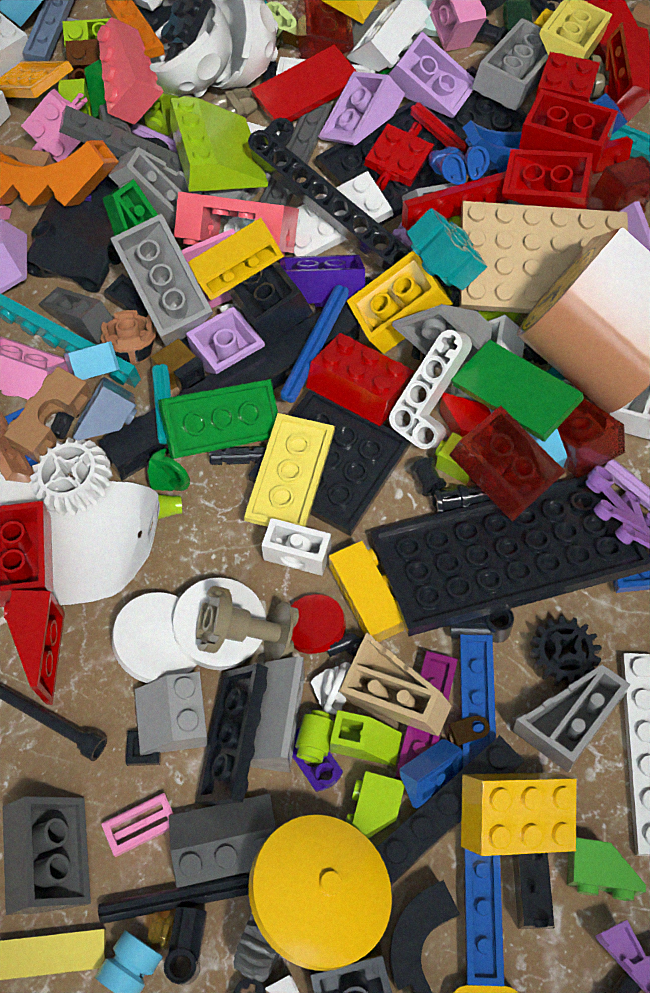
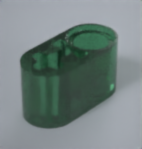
[503,0,532,33]

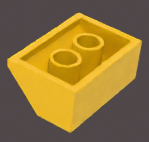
[347,251,453,354]

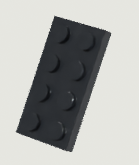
[195,663,268,806]

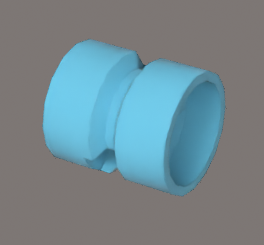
[94,930,163,993]

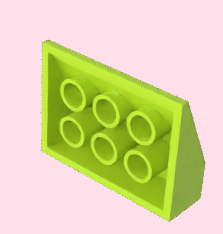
[170,96,268,192]

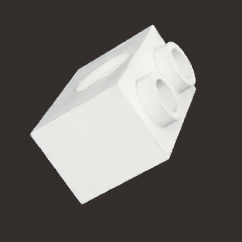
[262,518,331,576]

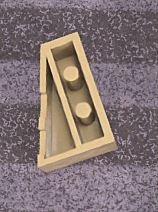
[339,632,452,737]

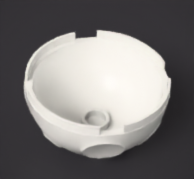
[210,0,278,89]
[149,1,232,98]

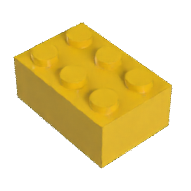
[461,772,577,856]

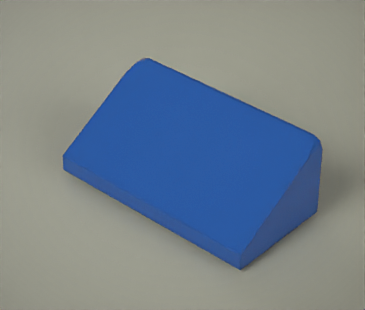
[400,739,463,809]

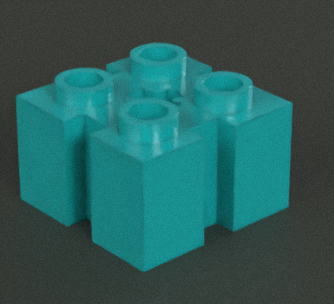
[407,208,488,290]

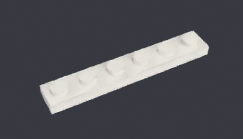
[621,653,650,856]

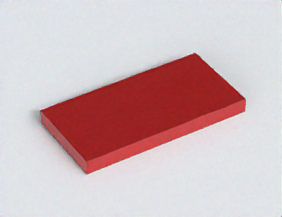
[251,44,357,122]

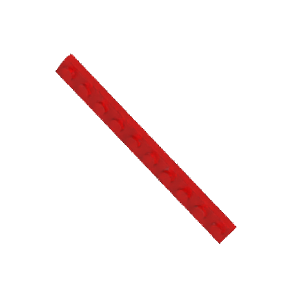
[402,136,633,230]

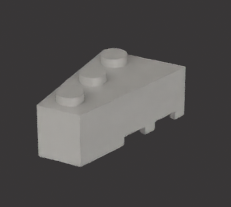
[108,147,203,230]

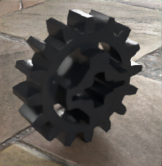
[529,616,602,688]

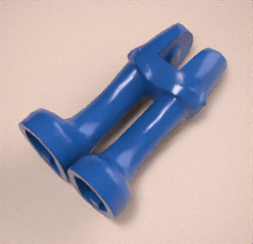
[428,145,490,185]

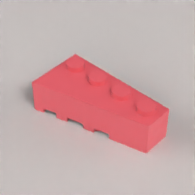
[97,17,164,125]

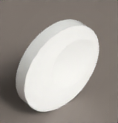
[172,578,266,670]
[111,592,197,683]

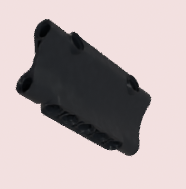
[27,137,169,293]

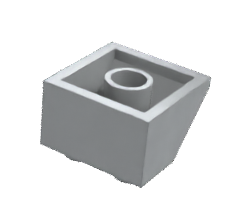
[135,671,207,755]

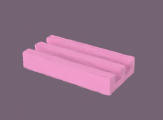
[101,793,174,857]

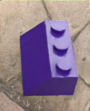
[279,255,365,307]

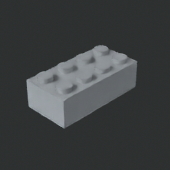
[472,18,548,111]

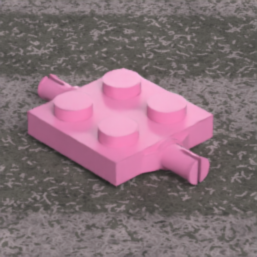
[21,89,88,162]

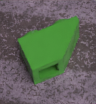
[567,838,646,901]

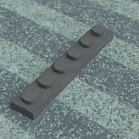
[59,105,204,193]

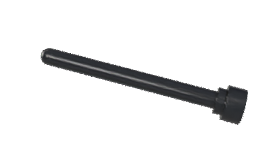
[0,684,107,761]

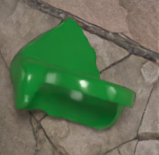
[147,448,190,491]

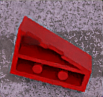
[604,22,650,123]

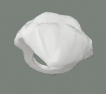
[311,662,351,715]

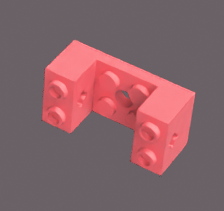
[174,192,299,257]

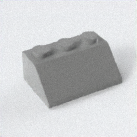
[250,657,305,773]

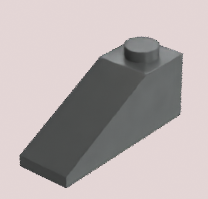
[39,287,113,344]

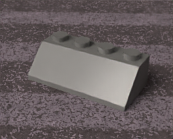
[110,213,213,346]

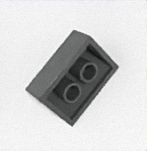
[169,794,277,888]
[2,796,91,915]

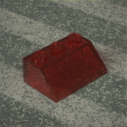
[296,0,354,59]

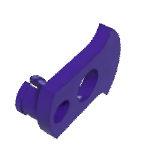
[292,728,343,792]

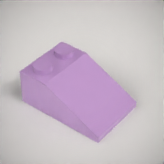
[389,32,475,118]
[318,71,405,145]

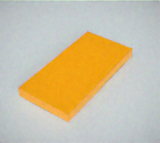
[0,61,73,98]

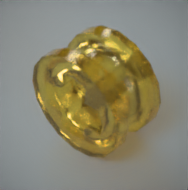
[147,912,174,949]

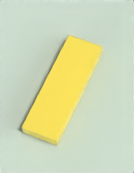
[0,929,107,981]

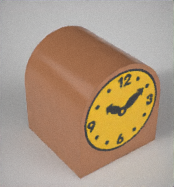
[517,228,650,413]

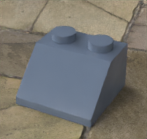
[73,377,137,441]

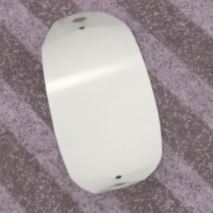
[0,472,160,605]

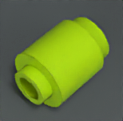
[295,710,335,763]

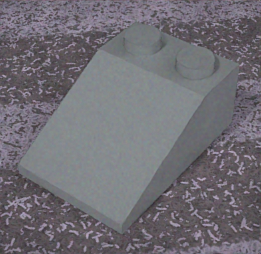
[392,304,492,369]

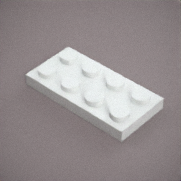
[293,171,393,256]

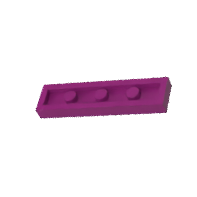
[395,651,458,781]

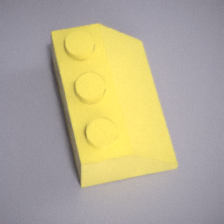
[539,0,612,59]

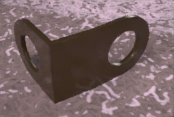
[276,30,307,51]
[446,716,490,746]

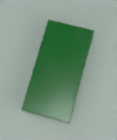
[451,339,584,442]
[158,379,278,459]

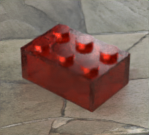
[449,405,566,521]

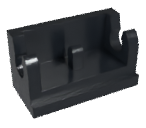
[512,853,555,929]

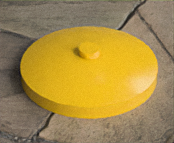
[249,815,392,971]

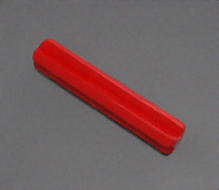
[410,102,468,154]

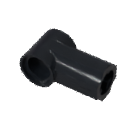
[450,609,514,643]
[164,907,208,986]

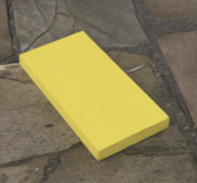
[244,413,335,527]

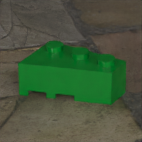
[102,179,182,279]

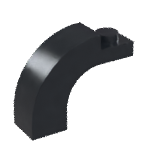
[389,880,460,993]

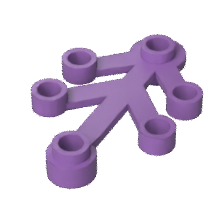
[586,465,650,551]

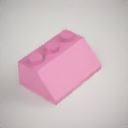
[0,336,69,400]

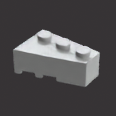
[513,664,631,772]

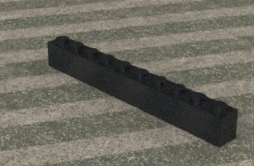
[99,304,360,481]

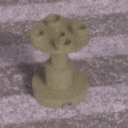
[196,586,299,662]

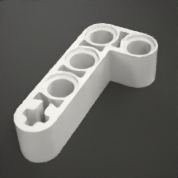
[389,330,472,449]

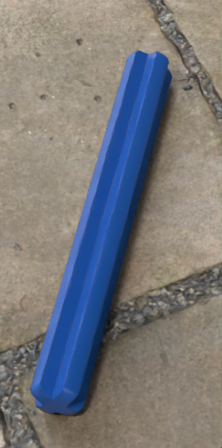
[281,285,349,403]

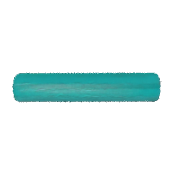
[152,364,171,445]

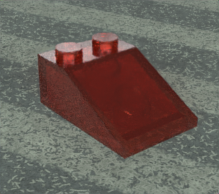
[557,398,625,478]

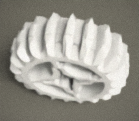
[30,437,113,516]

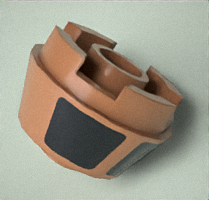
[100,310,157,365]

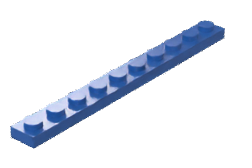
[459,635,504,986]

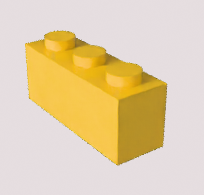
[188,217,284,300]
[329,541,404,642]

